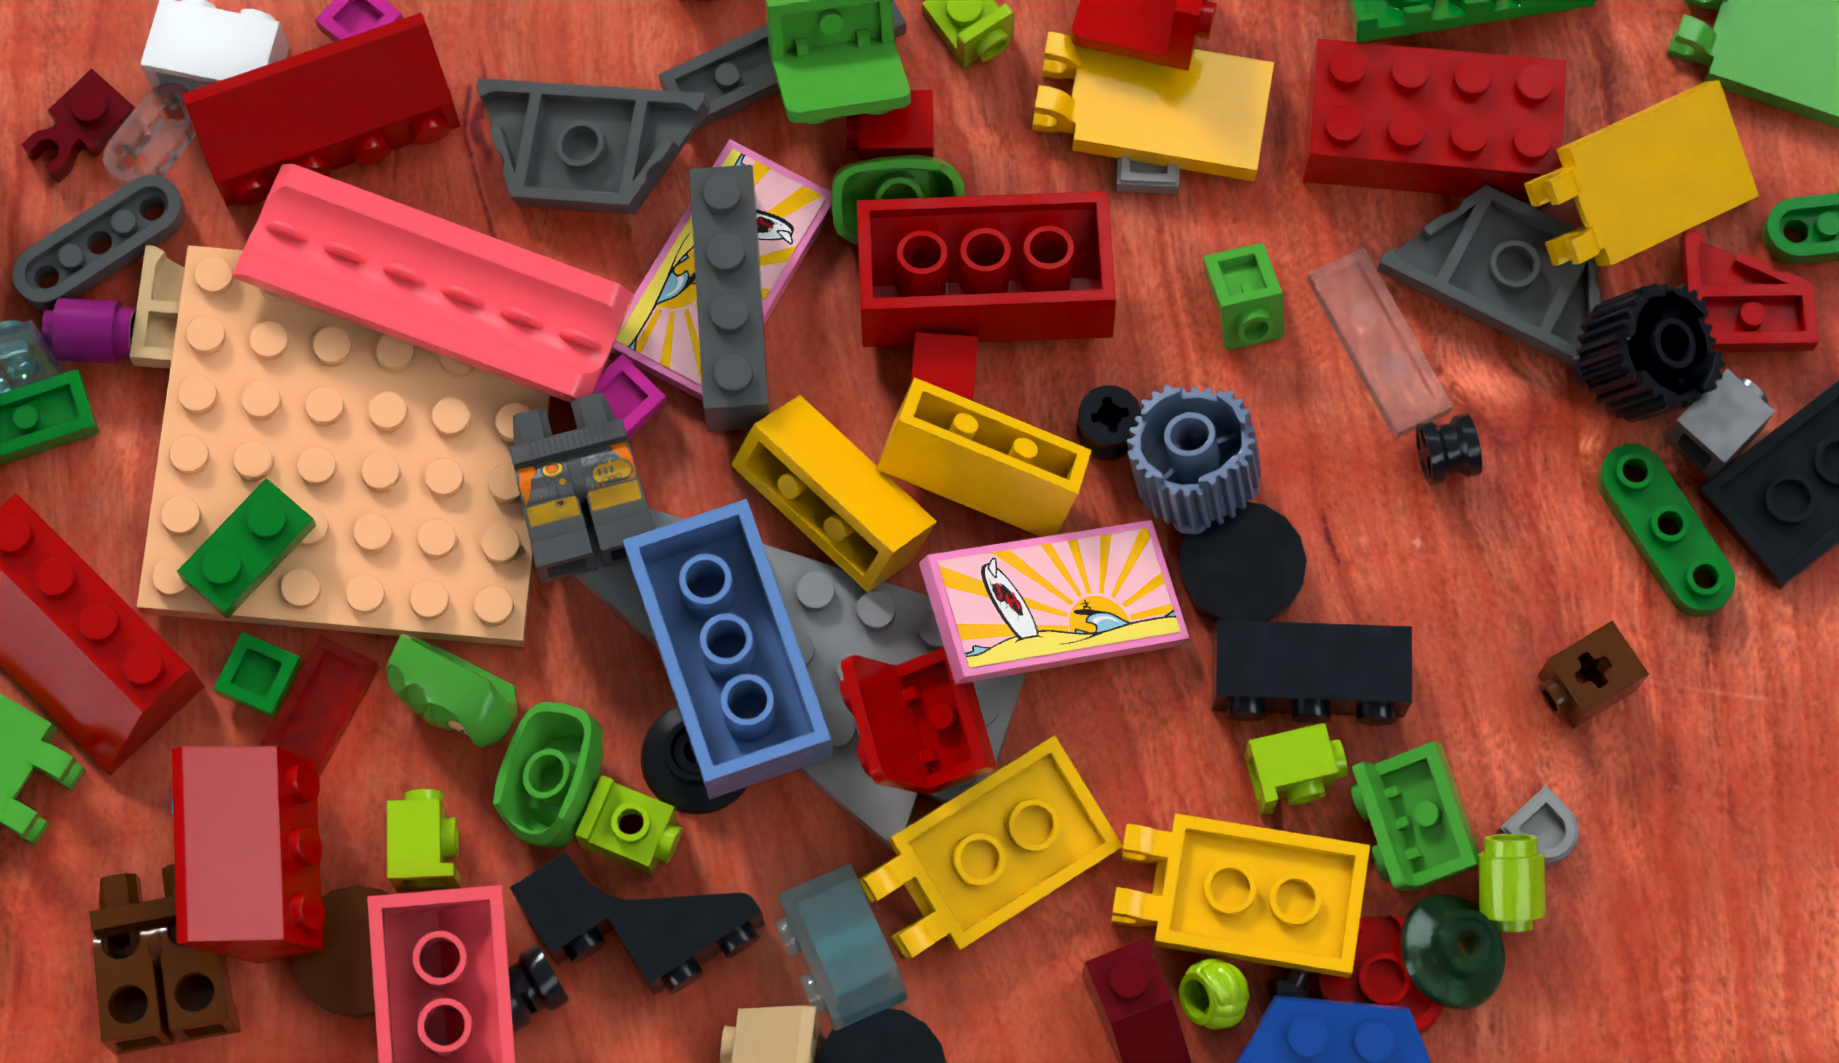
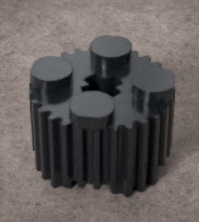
[1571,283,1726,423]

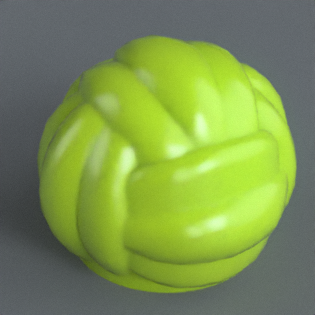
[1179,958,1250,1030]

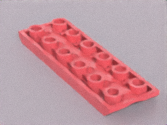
[232,164,634,403]

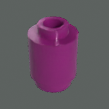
[42,298,136,363]

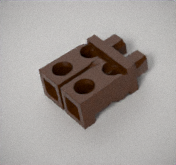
[89,864,241,1055]

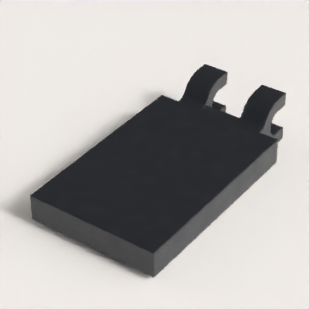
[1697,380,1839,590]

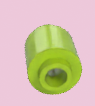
[1478,834,1546,932]

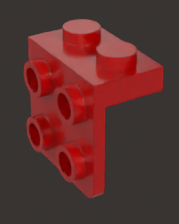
[1070,0,1217,71]
[840,647,998,795]

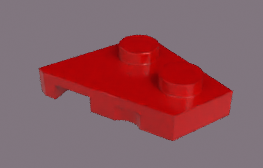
[1679,230,1819,352]

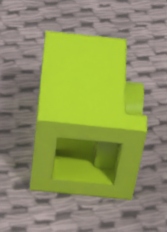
[1244,723,1348,816]
[575,775,683,876]
[387,789,461,891]

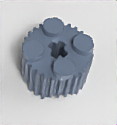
[1127,384,1262,534]

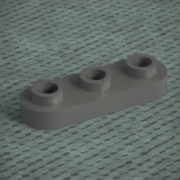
[12,175,185,310]

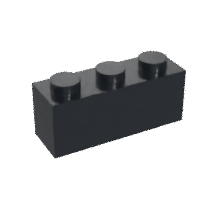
[1211,620,1412,726]

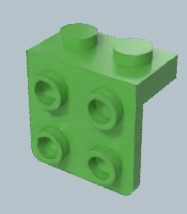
[765,0,911,124]

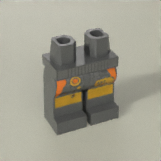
[509,392,656,584]

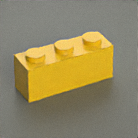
[876,377,1092,537]
[731,395,937,593]

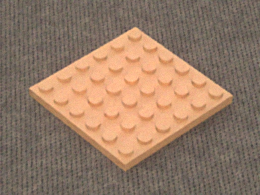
[137,245,552,647]

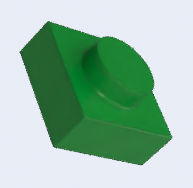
[213,632,304,720]

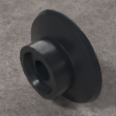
[641,706,747,814]

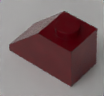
[1081,938,1192,1063]

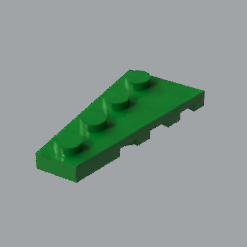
[1346,0,1595,43]

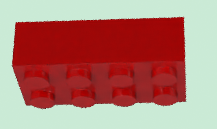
[1302,39,1567,204]

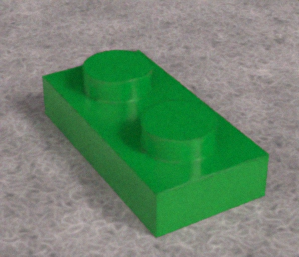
[0,369,100,465]
[177,478,316,619]

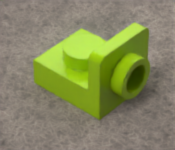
[922,0,1015,68]

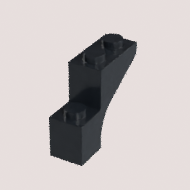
[509,852,765,995]

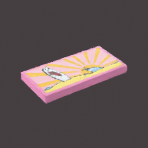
[611,139,832,402]
[919,520,1190,685]

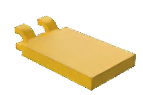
[1032,32,1274,182]
[1524,80,1759,267]
[856,735,1123,959]
[1111,813,1370,978]

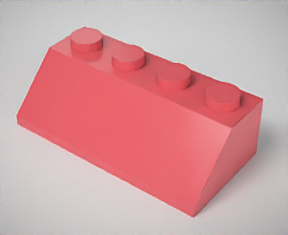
[367,885,515,1063]

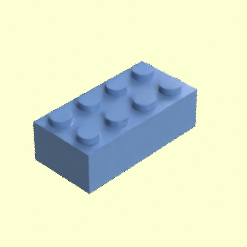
[622,499,833,800]

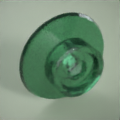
[1400,894,1505,1009]

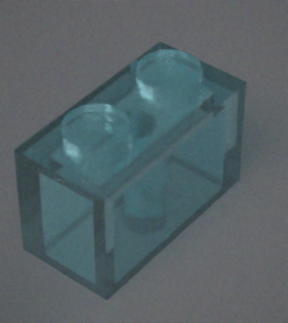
[774,863,908,1031]

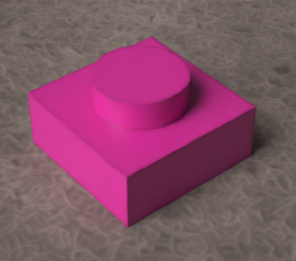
[315,0,403,42]
[593,354,668,440]

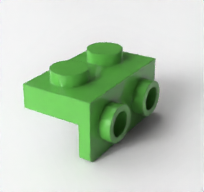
[1351,741,1480,892]

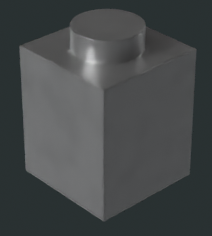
[1665,368,1775,480]

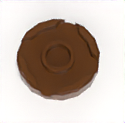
[291,885,389,1019]

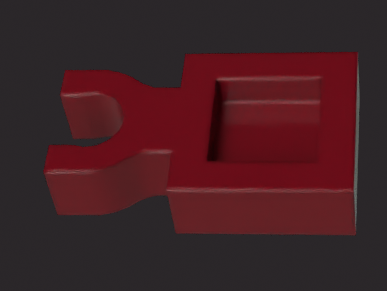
[21,68,139,183]

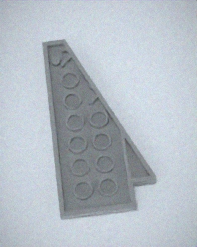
[573,503,1027,851]

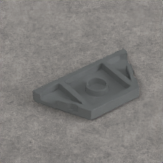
[477,78,711,214]
[1377,184,1601,366]

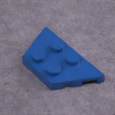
[1234,996,1431,1063]

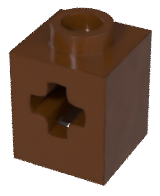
[1538,620,1649,729]

